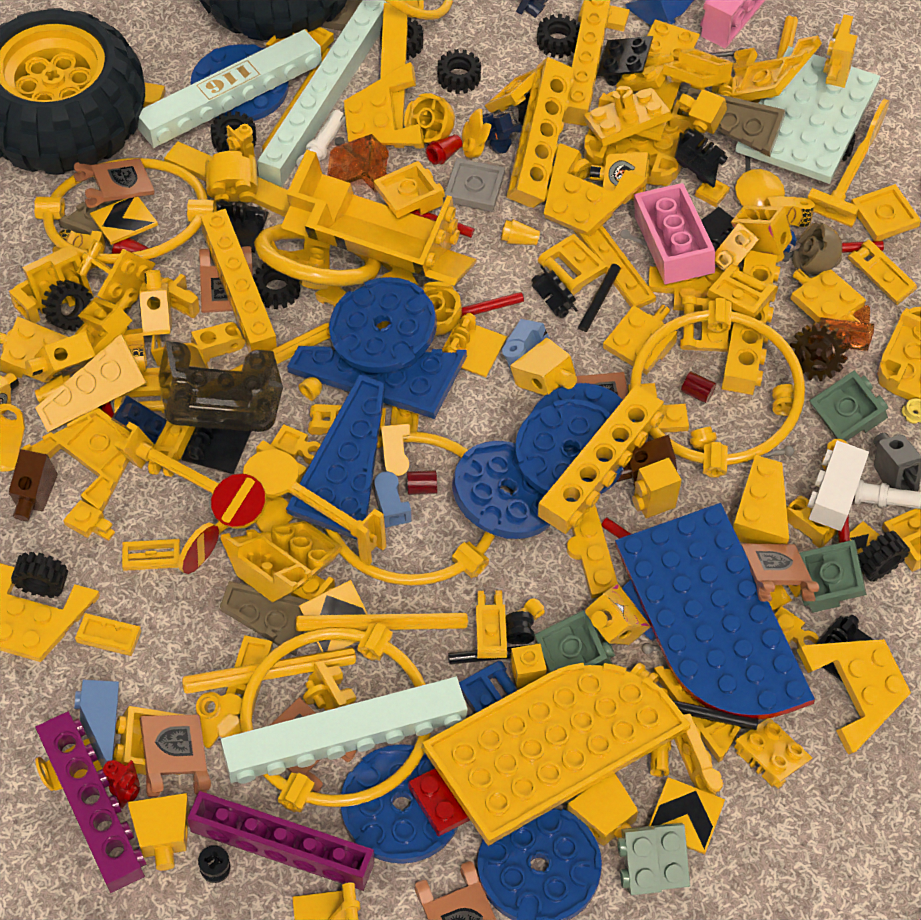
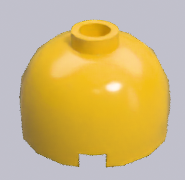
[404,93,455,144]
[422,281,462,336]

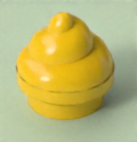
[689,426,717,452]

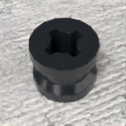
[505,611,535,644]
[198,846,231,883]

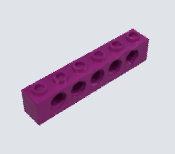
[35,711,147,893]
[187,791,375,891]

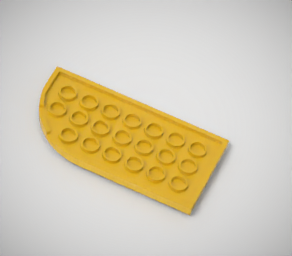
[422,663,691,846]

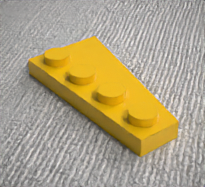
[35,334,147,432]

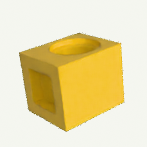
[510,644,547,689]

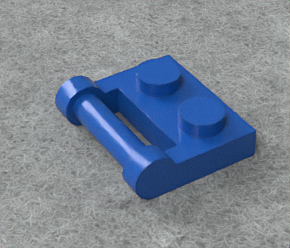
[459,661,518,714]

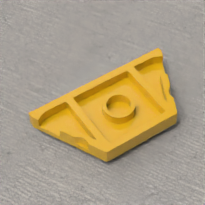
[654,666,742,763]

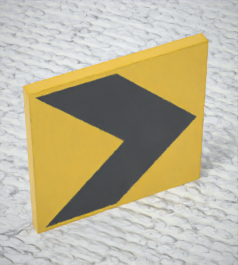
[90,197,158,245]
[299,580,368,652]
[649,777,725,855]

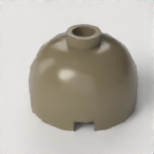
[793,222,842,275]

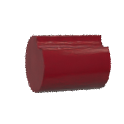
[681,371,716,404]
[407,470,437,495]

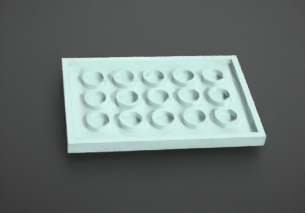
[735,46,881,184]

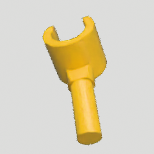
[518,598,545,620]

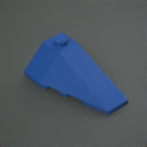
[625,0,693,26]

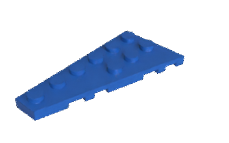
[287,346,467,419]
[286,374,385,540]

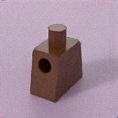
[617,435,677,489]
[9,449,58,522]

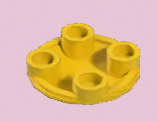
[735,169,785,206]

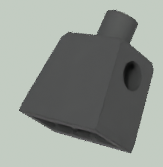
[873,433,921,491]

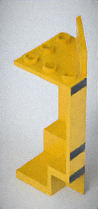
[280,150,477,286]

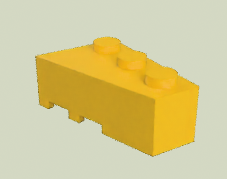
[733,455,789,544]

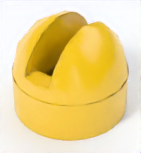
[298,377,322,401]

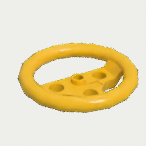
[254,224,381,290]

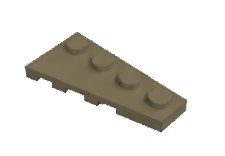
[682,87,785,157]

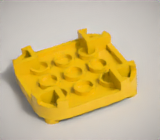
[583,86,693,186]
[877,307,921,400]

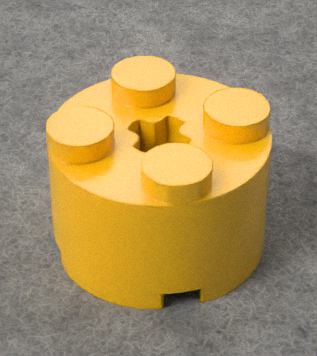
[205,151,258,203]

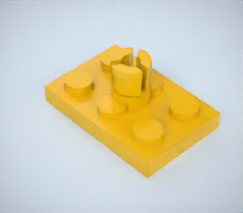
[583,86,672,147]

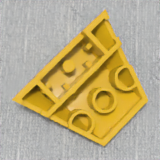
[221,521,342,603]

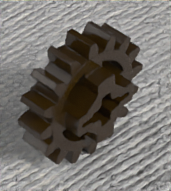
[790,322,849,381]

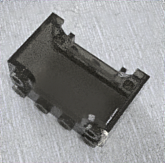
[158,341,283,432]

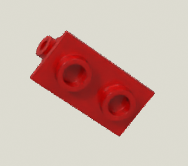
[103,760,140,809]

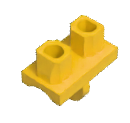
[715,222,760,271]
[303,660,356,711]

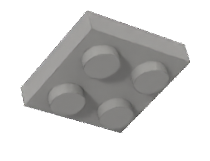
[444,158,505,212]

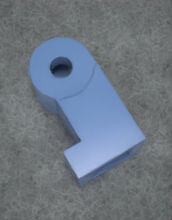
[502,319,550,369]
[374,471,411,528]

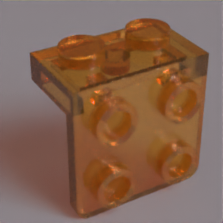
[327,134,389,192]
[815,305,874,351]

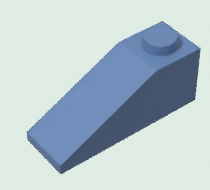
[74,680,119,769]

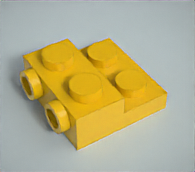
[374,161,445,218]
[113,706,184,775]

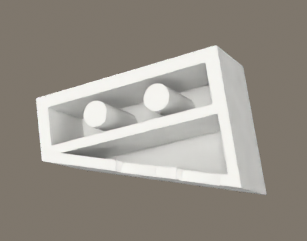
[807,440,869,531]

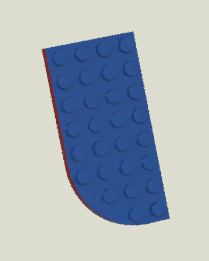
[615,503,815,719]

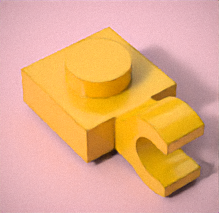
[63,500,115,541]

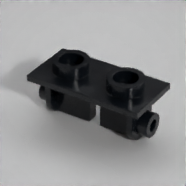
[531,266,578,318]

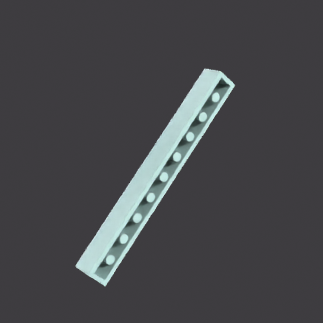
[257,0,387,187]

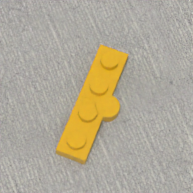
[567,501,618,599]

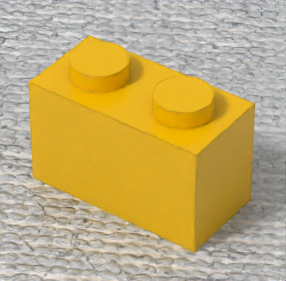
[632,458,682,519]

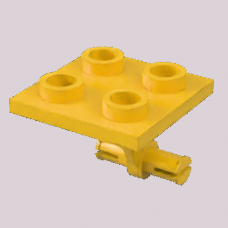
[76,239,156,309]
[292,883,361,920]

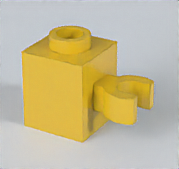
[678,89,727,135]

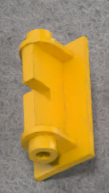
[227,124,255,158]

